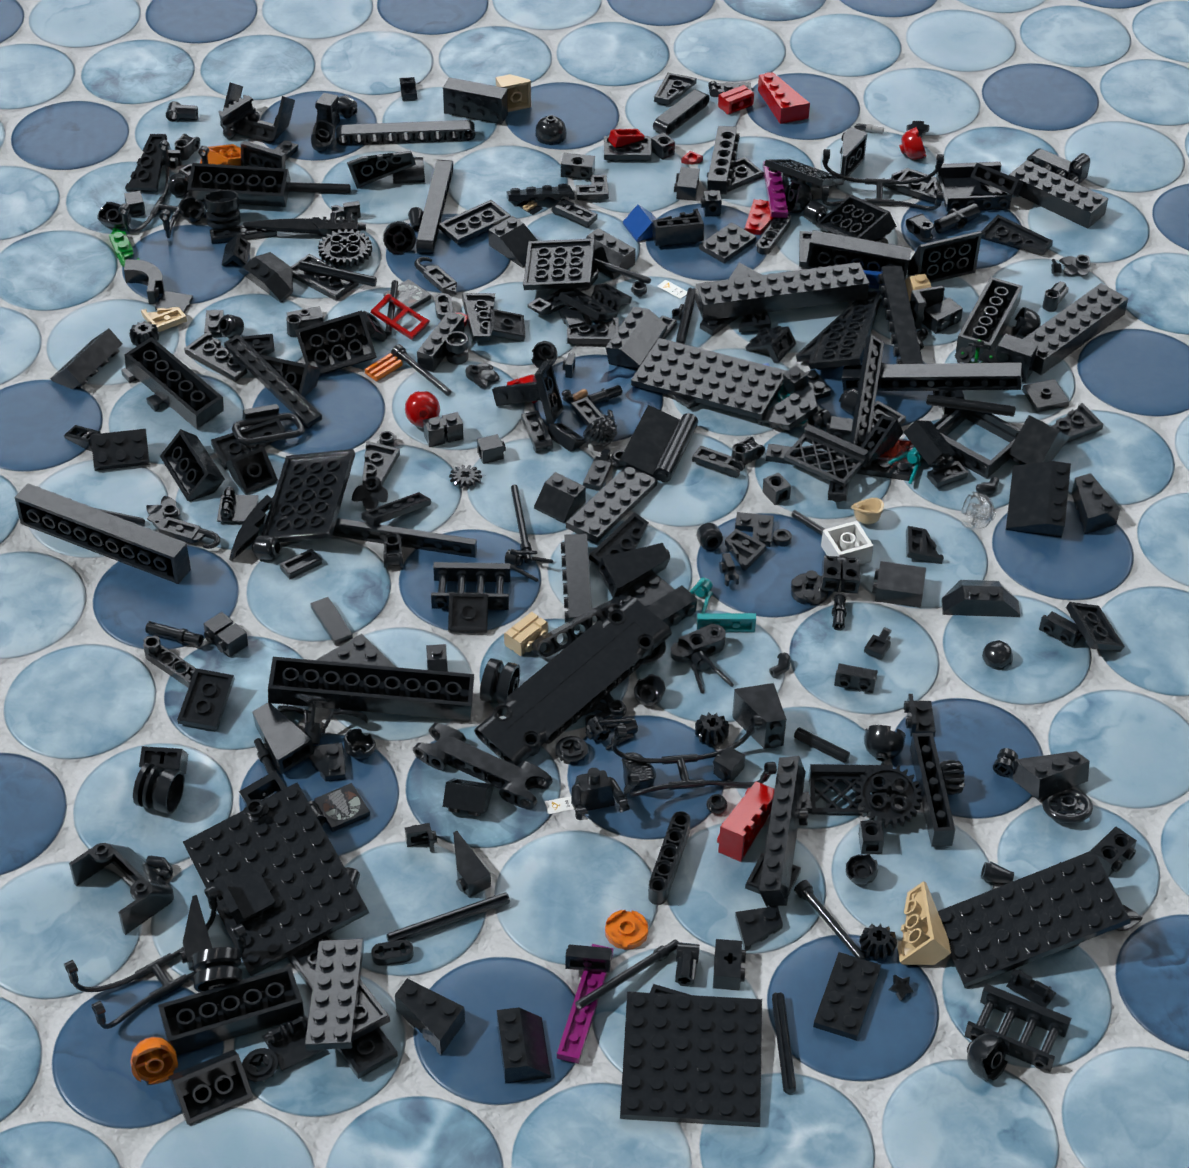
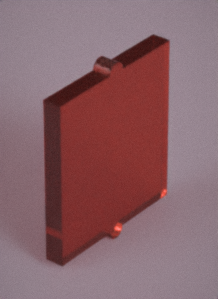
[879,440,912,459]

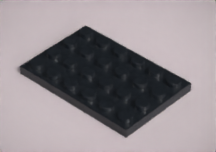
[261,449,355,542]

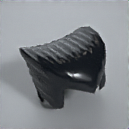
[622,752,656,792]

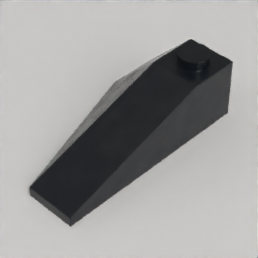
[347,151,416,188]
[259,354,321,397]

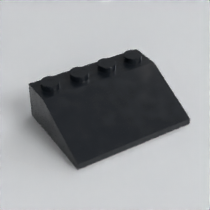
[815,194,897,241]
[907,231,982,283]
[295,310,377,375]
[1006,461,1071,538]

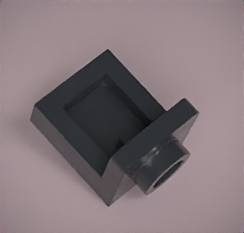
[405,823,437,852]

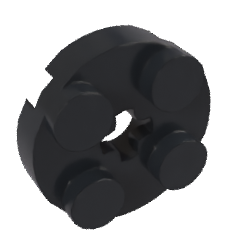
[791,570,829,605]

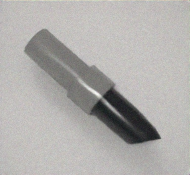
[854,123,884,134]

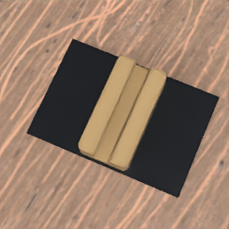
[517,200,543,215]

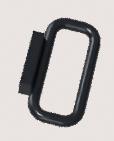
[232,404,305,446]

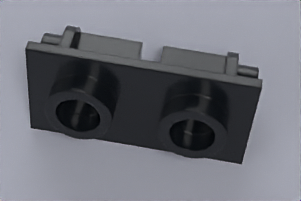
[1006,969,1056,1008]

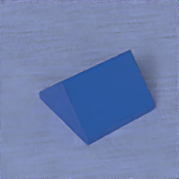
[623,204,656,242]

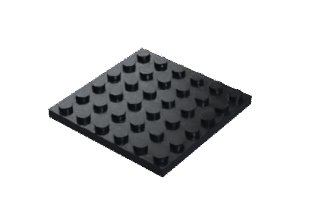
[620,992,762,1127]

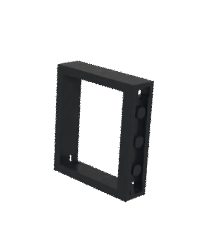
[936,409,1021,479]

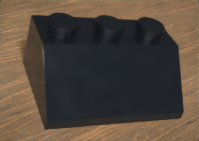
[586,228,636,280]
[497,1007,551,1083]
[168,1050,253,1125]

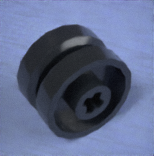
[480,658,520,705]
[191,947,243,992]

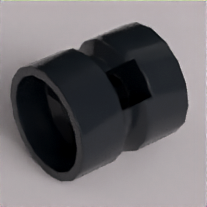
[445,331,469,365]

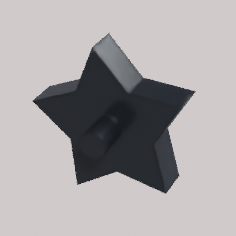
[889,975,914,1001]

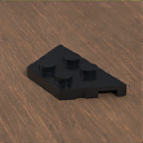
[882,168,937,203]
[755,382,819,430]

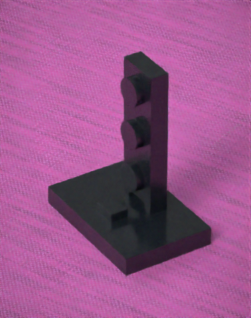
[240,141,298,169]
[492,360,564,424]

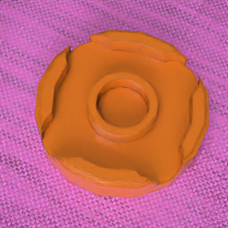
[605,910,648,950]

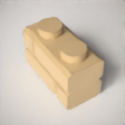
[504,612,548,656]

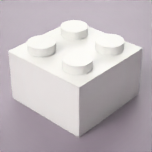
[821,521,873,565]

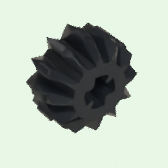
[129,321,159,346]
[695,712,729,747]
[940,760,965,795]
[859,923,897,961]

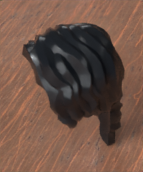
[583,409,618,447]

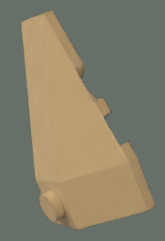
[898,881,951,965]

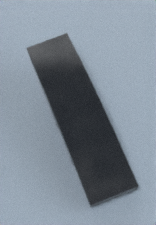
[229,495,272,561]

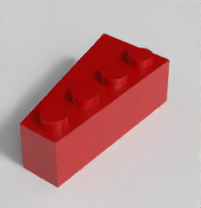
[758,72,810,124]
[717,781,774,862]

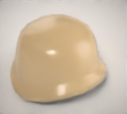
[851,498,884,524]

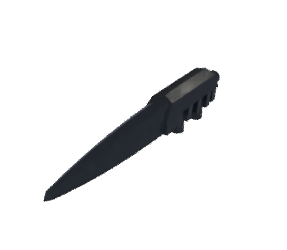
[243,212,366,236]

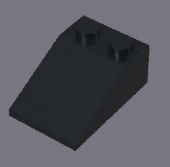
[840,127,867,177]
[488,216,538,268]

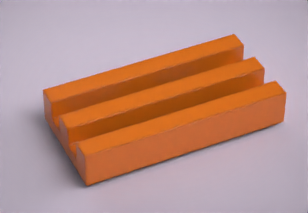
[365,353,403,382]

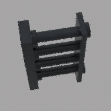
[431,562,511,610]
[964,984,1072,1072]

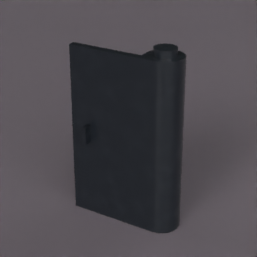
[619,405,699,482]

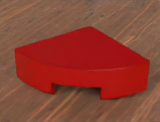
[681,151,703,164]

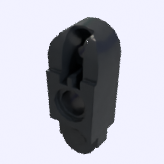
[670,624,726,662]

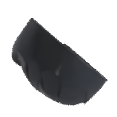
[311,120,335,152]
[97,202,132,229]

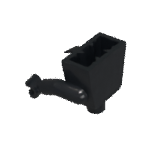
[571,768,630,820]

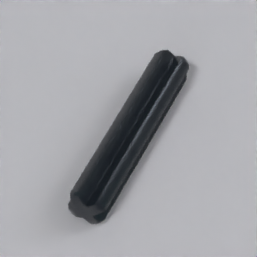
[794,727,850,763]

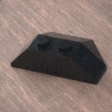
[238,252,293,303]
[941,580,1020,617]

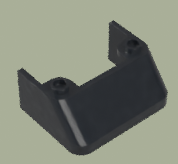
[220,83,295,142]
[69,843,174,935]

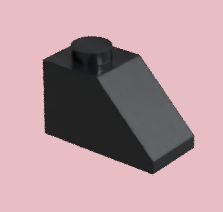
[426,644,448,672]

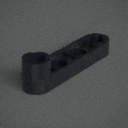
[143,636,195,687]

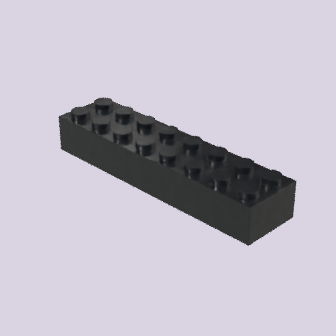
[1023,283,1128,375]

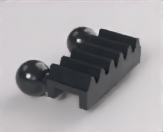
[218,95,260,139]

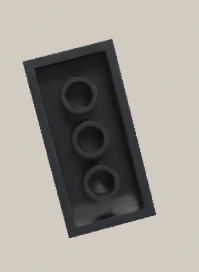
[443,77,508,125]

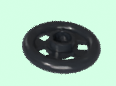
[1042,788,1093,823]

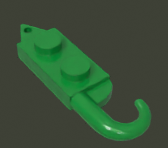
[109,228,140,267]

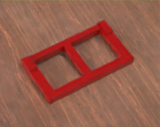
[370,293,430,340]

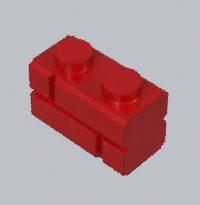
[718,85,754,115]

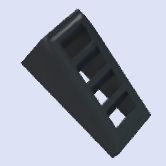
[64,425,101,452]

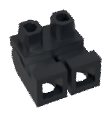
[821,555,860,594]

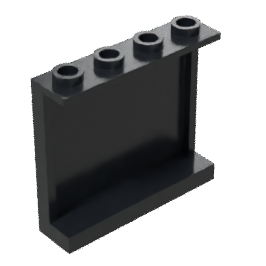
[936,162,1012,212]

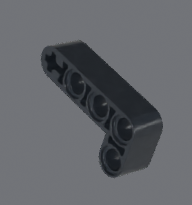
[1026,148,1090,184]

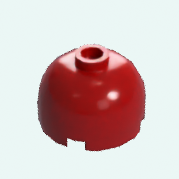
[899,127,927,160]
[405,391,440,428]

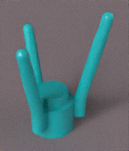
[888,447,923,484]
[689,578,713,613]

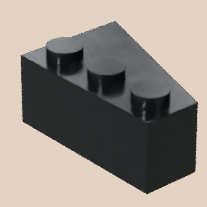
[652,208,704,246]
[1071,473,1120,534]
[1013,751,1090,800]
[395,978,465,1055]

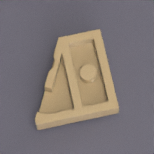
[141,307,187,332]

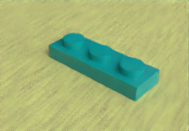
[697,613,756,632]

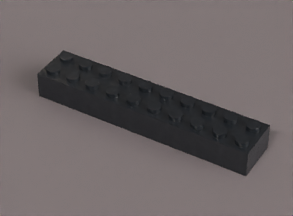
[695,262,869,321]
[14,483,191,584]
[268,657,474,721]

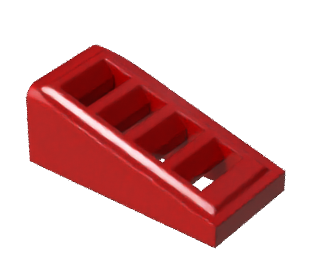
[608,129,645,147]

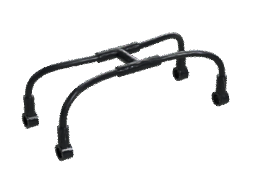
[118,140,209,238]
[821,149,944,210]
[611,715,777,798]
[64,885,247,1029]

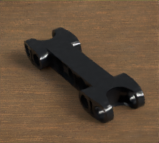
[413,723,553,810]

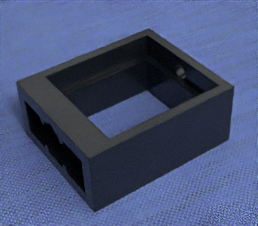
[239,770,287,806]

